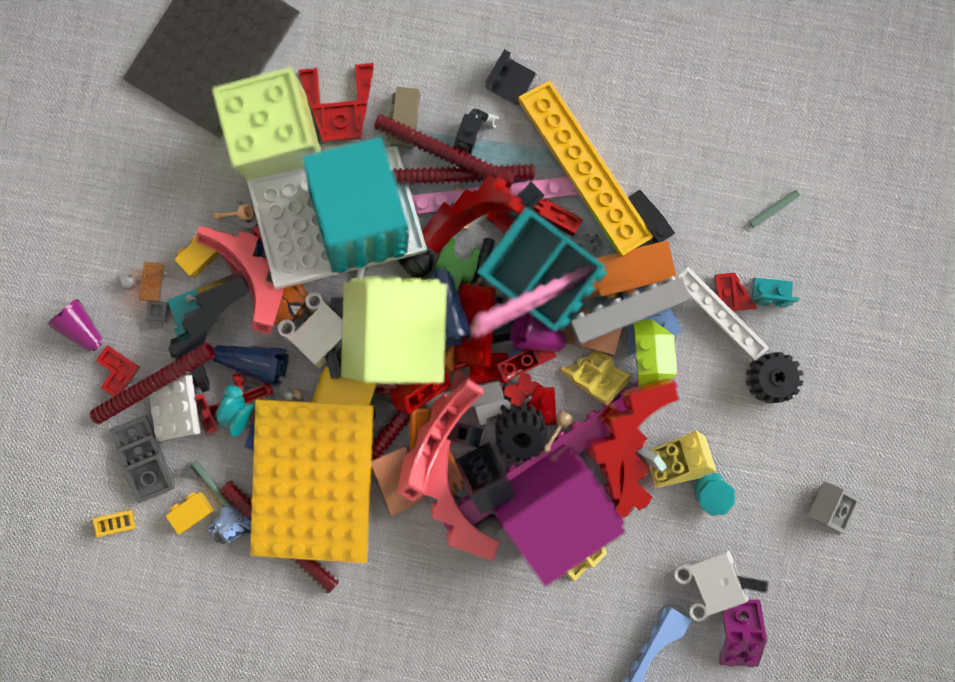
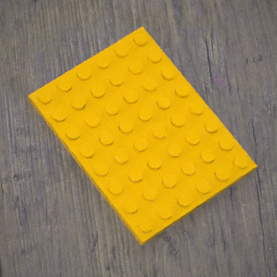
[250,399,374,563]

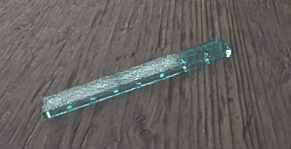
[427,133,563,170]

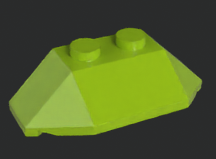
[633,319,677,387]

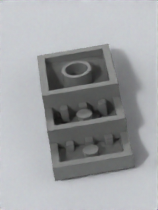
[110,415,175,504]

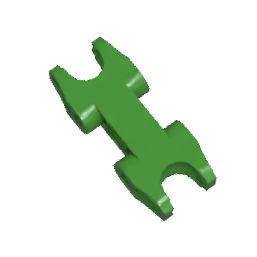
[434,238,480,290]

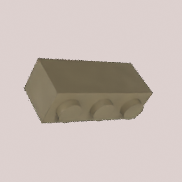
[387,87,420,150]

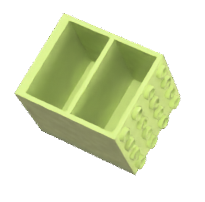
[213,67,321,180]
[341,277,446,382]

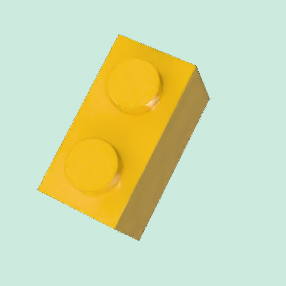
[174,235,220,278]
[166,491,215,535]

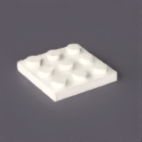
[149,375,200,441]

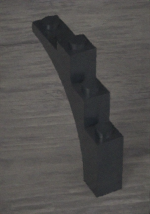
[168,270,250,393]

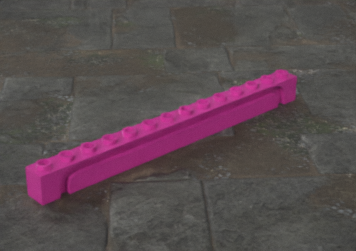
[443,379,679,532]

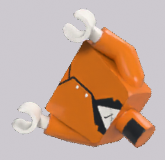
[251,283,312,325]

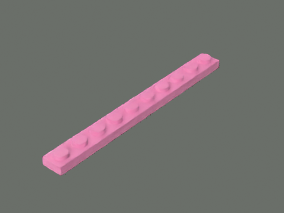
[411,177,579,215]

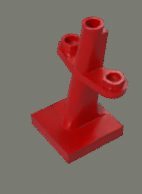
[195,374,273,437]

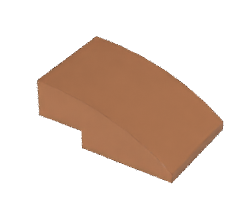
[560,307,622,356]
[371,446,425,517]

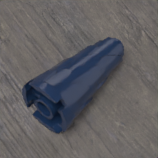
[431,268,473,347]
[213,345,289,387]

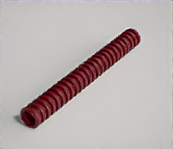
[374,114,515,189]
[392,164,535,186]
[90,343,215,425]
[371,410,410,462]
[220,480,339,594]

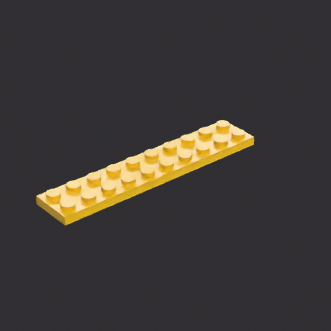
[518,80,653,257]

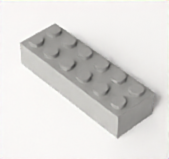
[568,276,691,346]

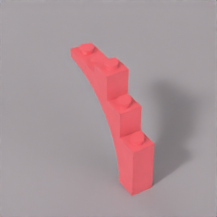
[196,226,284,335]
[397,379,483,502]
[424,439,500,561]

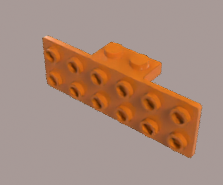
[582,241,677,301]

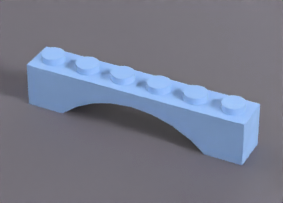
[623,605,692,682]

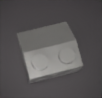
[808,481,860,534]

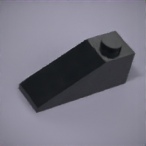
[628,190,675,244]
[430,416,483,448]

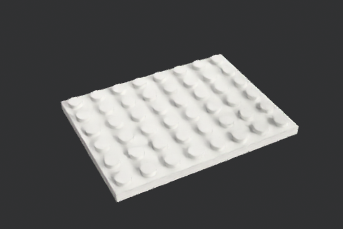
[247,146,427,290]

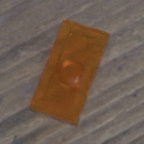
[138,262,165,302]

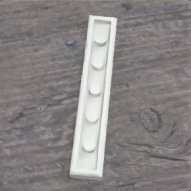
[676,266,769,361]

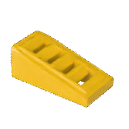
[92,510,136,538]

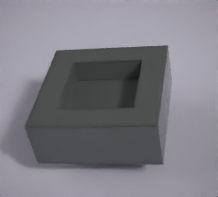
[146,300,169,322]

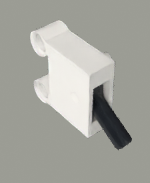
[278,292,343,379]
[674,551,768,622]

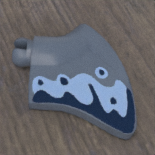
[207,507,251,544]

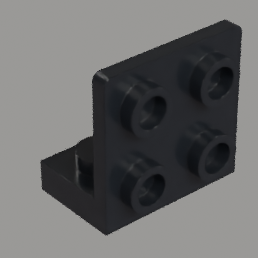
[485,49,536,106]

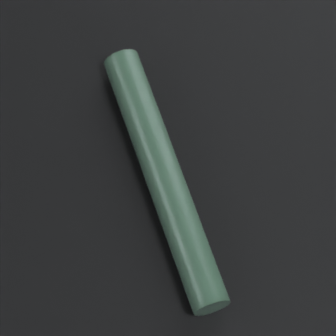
[749,190,800,228]
[190,460,232,507]

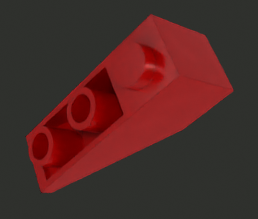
[496,349,557,382]

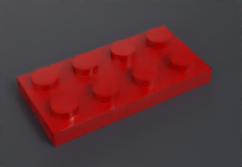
[455,284,496,366]

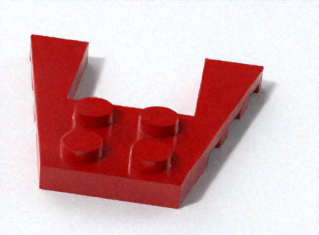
[298,63,374,143]

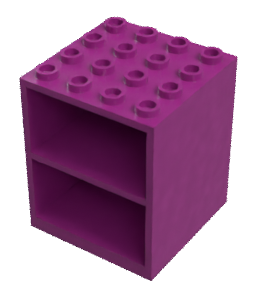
[493,444,626,587]

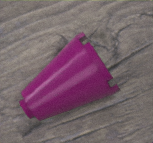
[47,299,102,352]
[510,311,567,352]

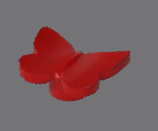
[504,373,543,406]

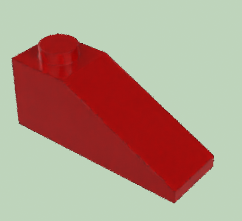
[390,372,451,414]

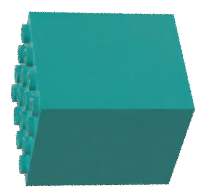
[302,137,409,273]
[478,207,607,331]

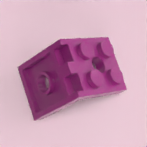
[719,599,767,667]

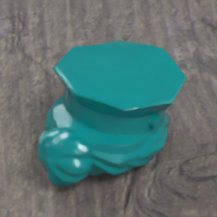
[216,385,255,436]
[693,473,735,516]

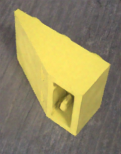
[649,431,716,488]

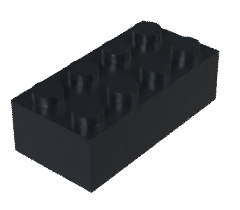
[455,442,517,515]

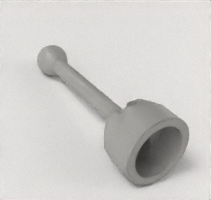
[120,269,168,290]

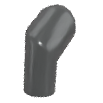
[474,514,503,531]

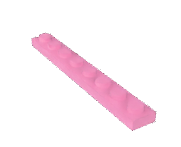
[471,264,596,337]

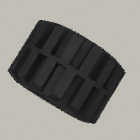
[746,352,804,403]
[495,403,547,461]

